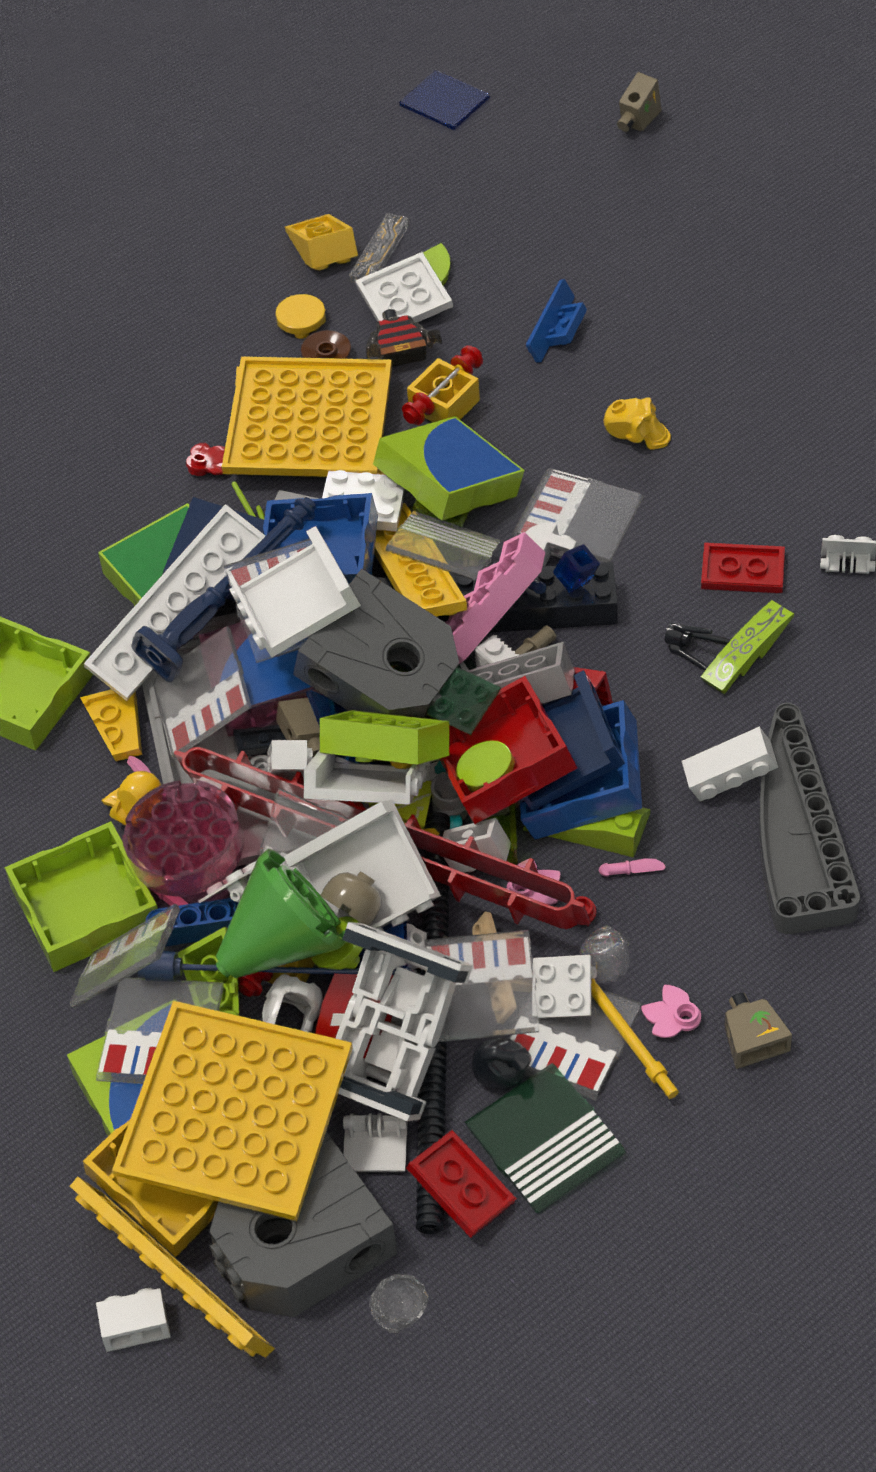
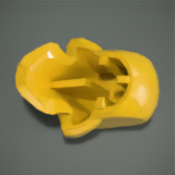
[603,398,671,450]
[101,771,162,828]

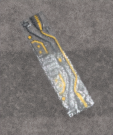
[349,213,410,283]

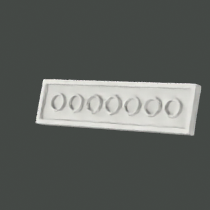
[84,504,265,701]

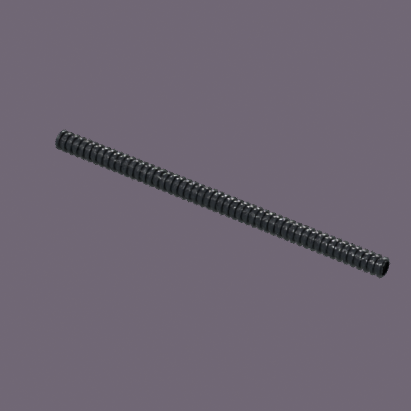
[415,812,450,1235]

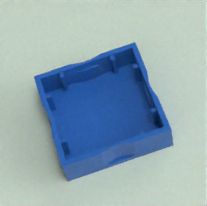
[263,493,378,584]
[520,700,642,839]

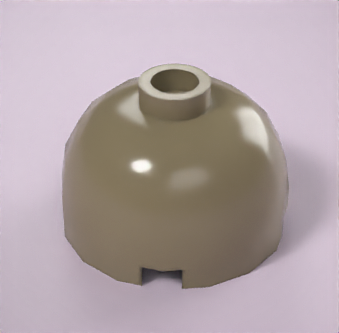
[320,871,381,926]

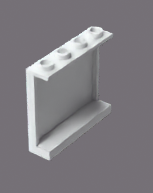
[229,526,361,657]
[304,750,431,805]
[284,800,441,931]

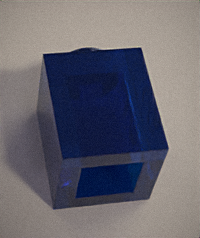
[553,544,600,592]

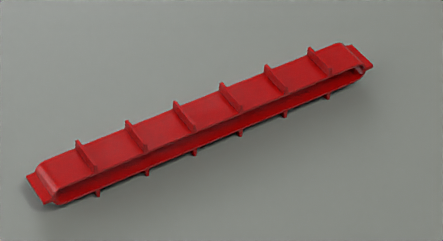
[174,747,591,929]

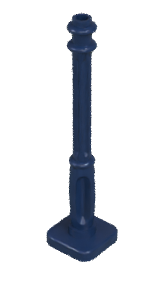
[131,497,317,683]

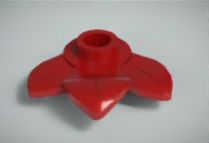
[186,443,225,476]

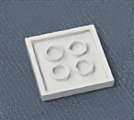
[356,252,453,327]
[322,470,405,531]

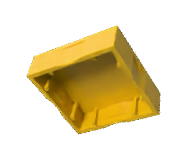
[83,1120,218,1257]

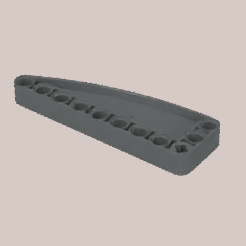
[759,703,860,934]

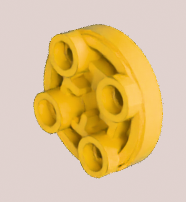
[276,294,326,339]

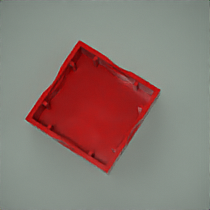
[439,676,577,825]

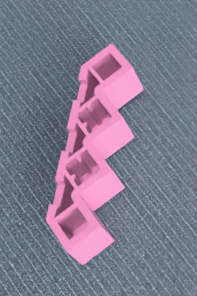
[445,532,545,664]

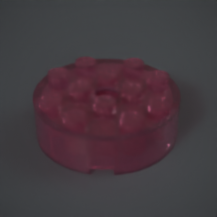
[122,780,244,897]

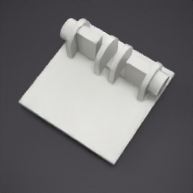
[820,535,876,574]
[198,861,256,903]
[533,955,597,1018]
[343,1113,408,1172]

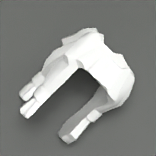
[262,974,323,1033]

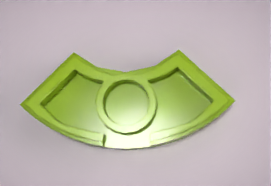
[423,243,450,286]

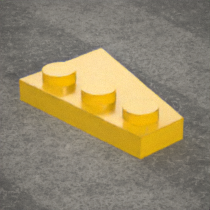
[80,689,142,761]

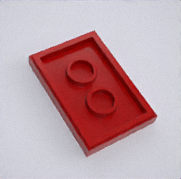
[701,543,785,593]
[406,1130,517,1238]

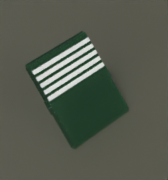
[465,1063,626,1214]

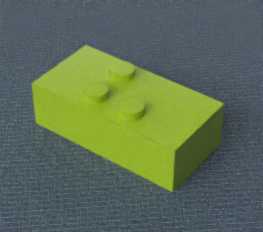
[320,710,449,765]

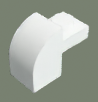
[525,523,579,567]

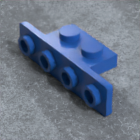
[526,279,587,363]

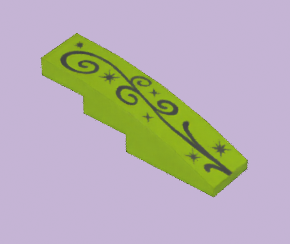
[701,600,795,694]

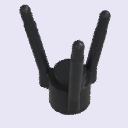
[664,622,731,671]

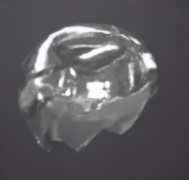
[579,925,630,983]
[369,1274,428,1334]

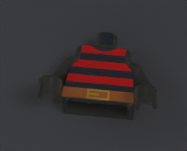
[365,309,443,367]

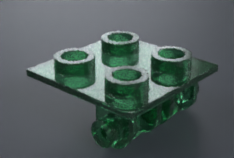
[426,667,502,735]

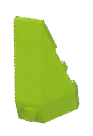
[523,807,650,858]
[178,927,239,1016]

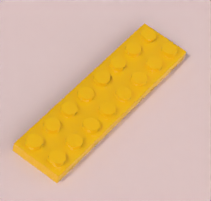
[374,503,467,617]
[70,1177,275,1358]

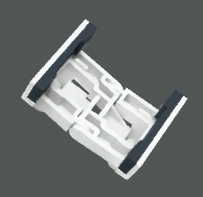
[335,922,473,1121]

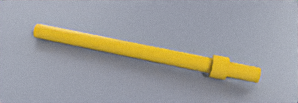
[591,978,679,1099]

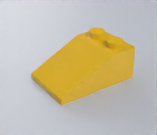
[285,214,358,270]

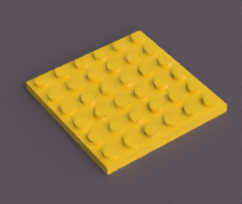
[222,357,392,477]
[112,1001,353,1221]

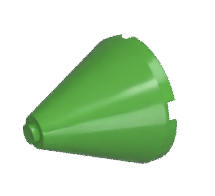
[216,848,347,978]

